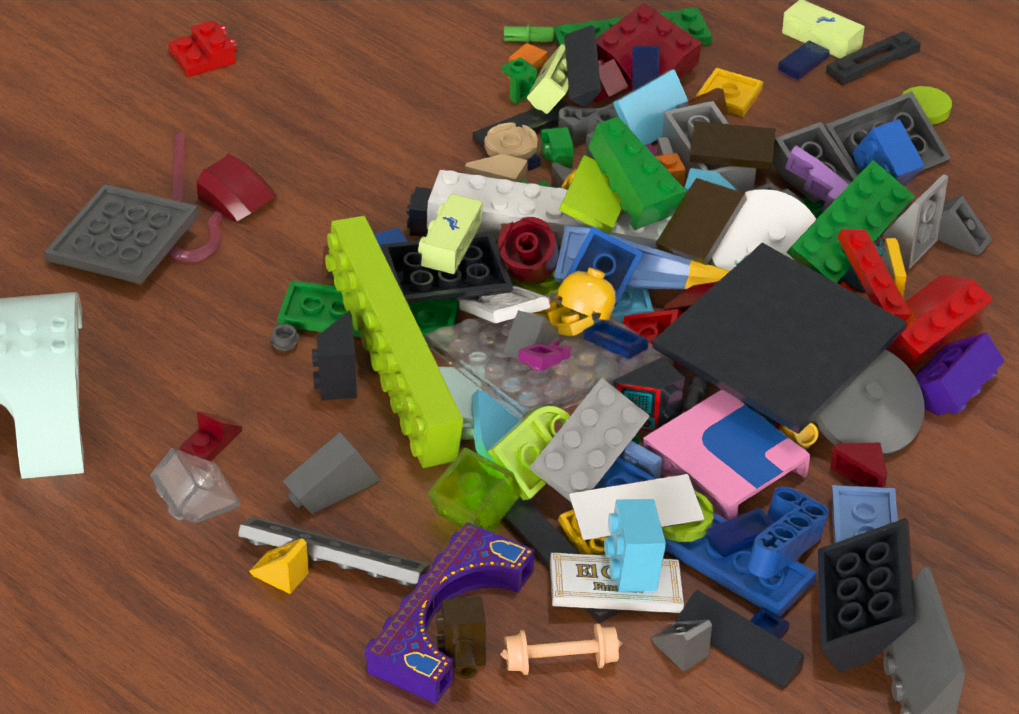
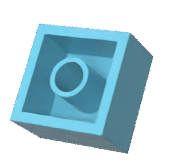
[604,499,666,592]

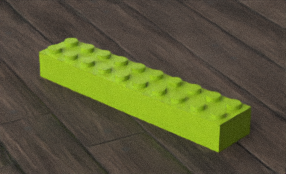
[325,216,464,468]

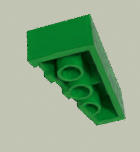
[588,117,686,231]

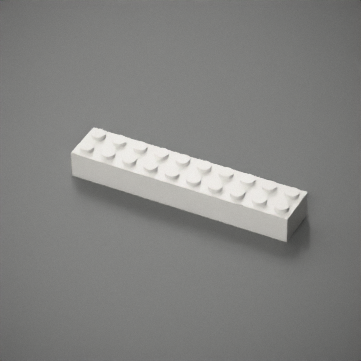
[427,170,674,255]

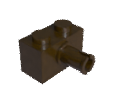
[436,596,486,679]

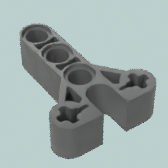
[558,102,619,160]

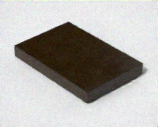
[689,121,776,170]
[655,178,747,265]

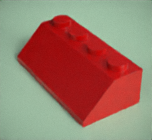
[885,275,993,370]

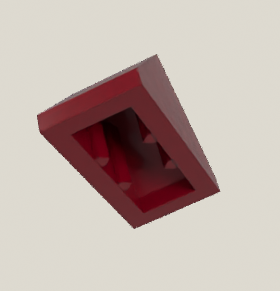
[830,442,887,488]

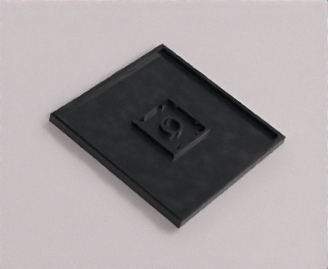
[652,243,907,434]

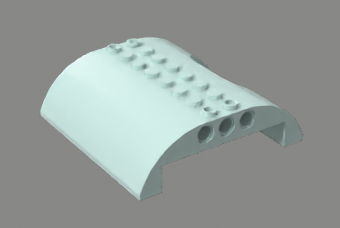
[0,292,84,479]

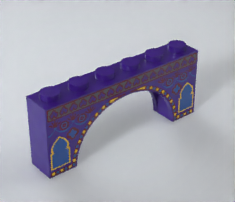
[365,522,534,704]

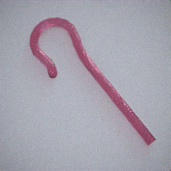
[167,133,222,262]

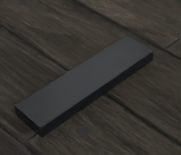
[473,98,569,153]

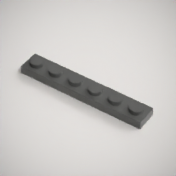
[238,516,430,586]

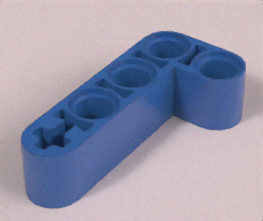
[747,486,829,578]

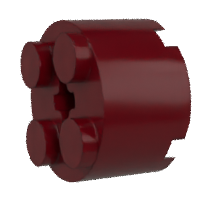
[498,217,559,284]

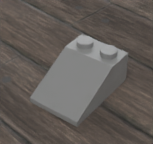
[882,174,948,270]

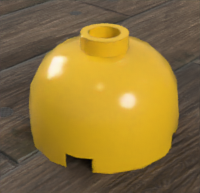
[555,267,616,320]

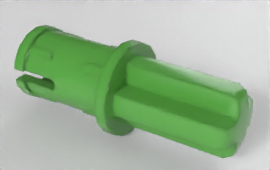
[504,24,554,44]

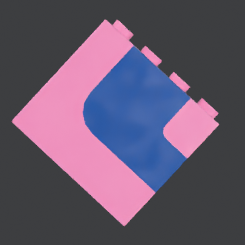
[643,390,810,524]

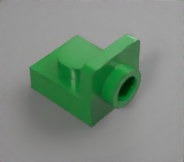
[501,58,537,104]

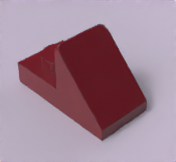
[180,411,242,467]

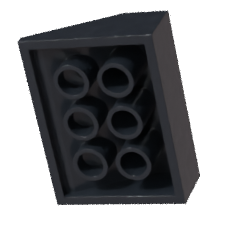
[381,232,513,303]
[818,518,916,672]

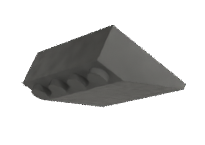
[824,91,951,176]
[883,567,966,714]

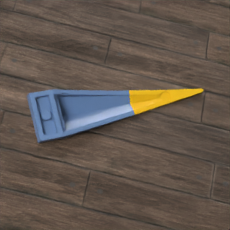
[554,225,730,289]

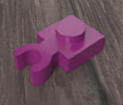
[518,341,572,371]

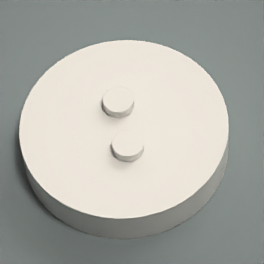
[709,189,816,271]

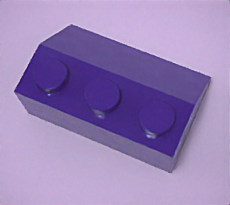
[915,332,1005,415]

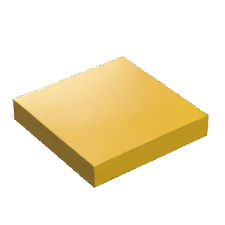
[696,68,764,117]
[883,238,907,298]

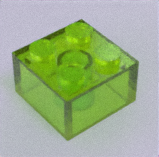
[427,447,522,532]

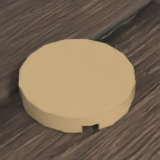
[484,123,538,160]

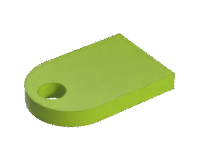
[487,406,570,501]

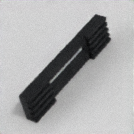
[826,31,921,86]

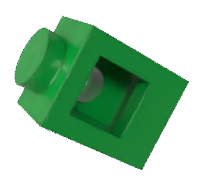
[541,127,573,169]

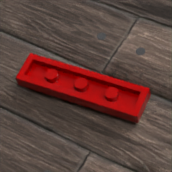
[837,229,911,321]

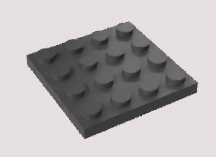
[44,184,200,284]

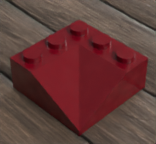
[596,3,702,92]

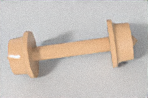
[500,623,623,675]

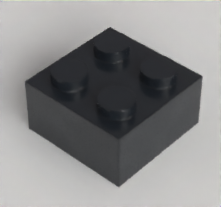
[406,187,432,237]

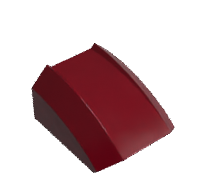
[196,153,277,222]

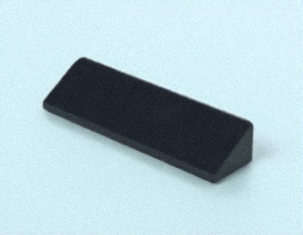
[564,25,601,107]
[676,590,804,689]

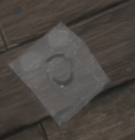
[150,448,241,523]

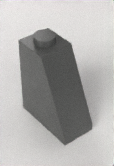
[283,432,380,514]

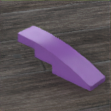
[785,146,849,211]

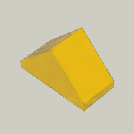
[249,538,309,594]

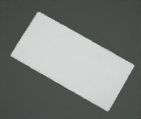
[569,474,704,540]

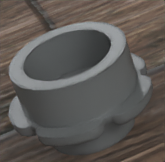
[270,324,299,351]

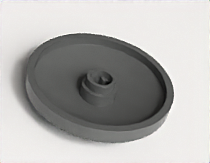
[814,350,924,457]

